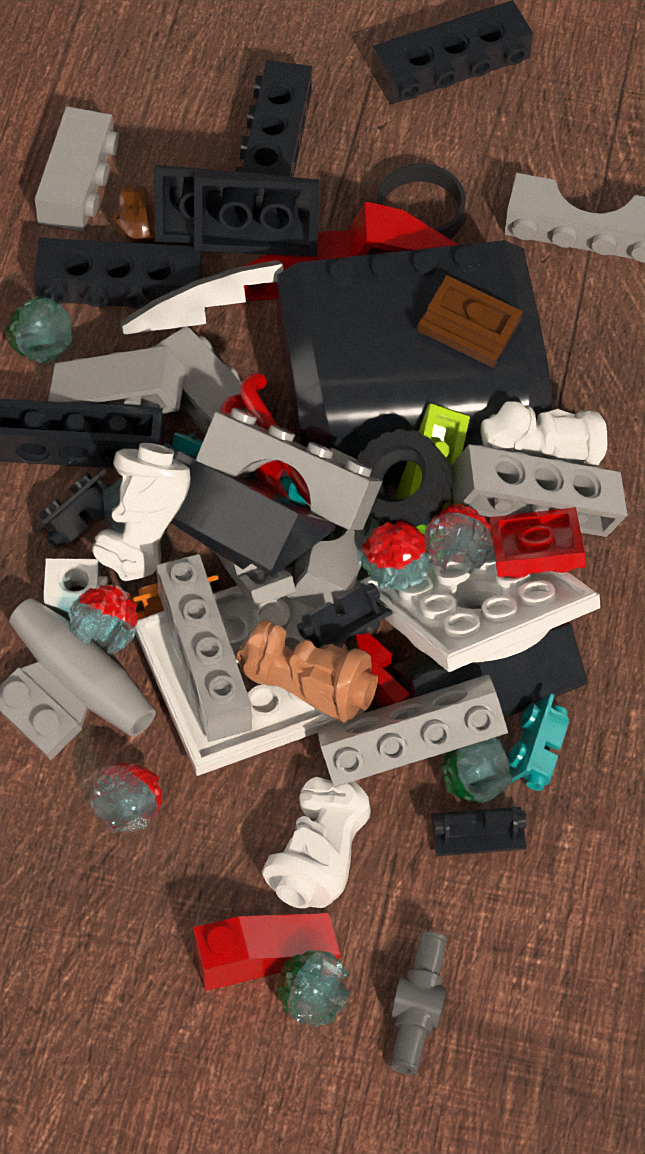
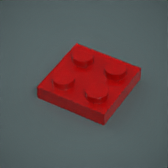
[490,507,586,578]

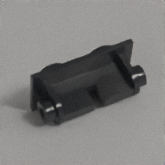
[33,469,119,549]
[297,583,393,649]
[431,806,527,857]

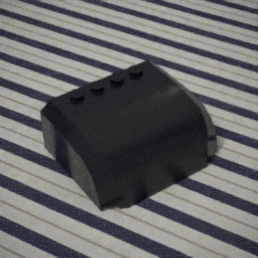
[277,240,552,486]

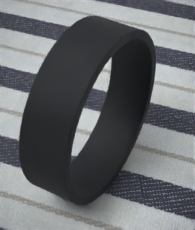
[377,163,466,239]

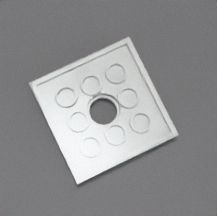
[360,538,600,672]
[133,566,364,776]

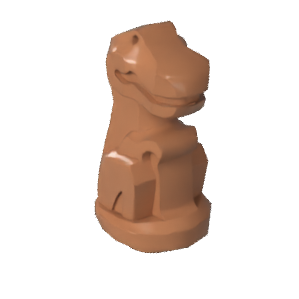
[236,619,378,723]

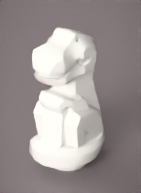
[481,401,607,466]
[92,443,190,581]
[262,777,371,908]

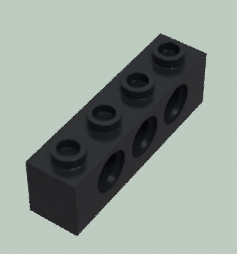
[371,0,533,105]
[235,60,313,177]
[34,238,203,309]
[0,399,164,469]

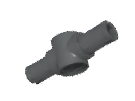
[390,931,447,1076]

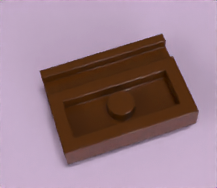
[418,275,523,368]

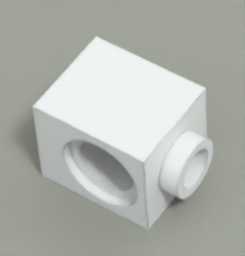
[44,559,108,619]

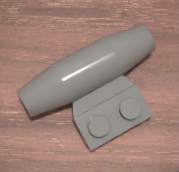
[0,598,156,761]

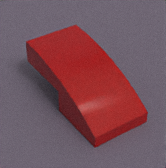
[354,633,411,708]

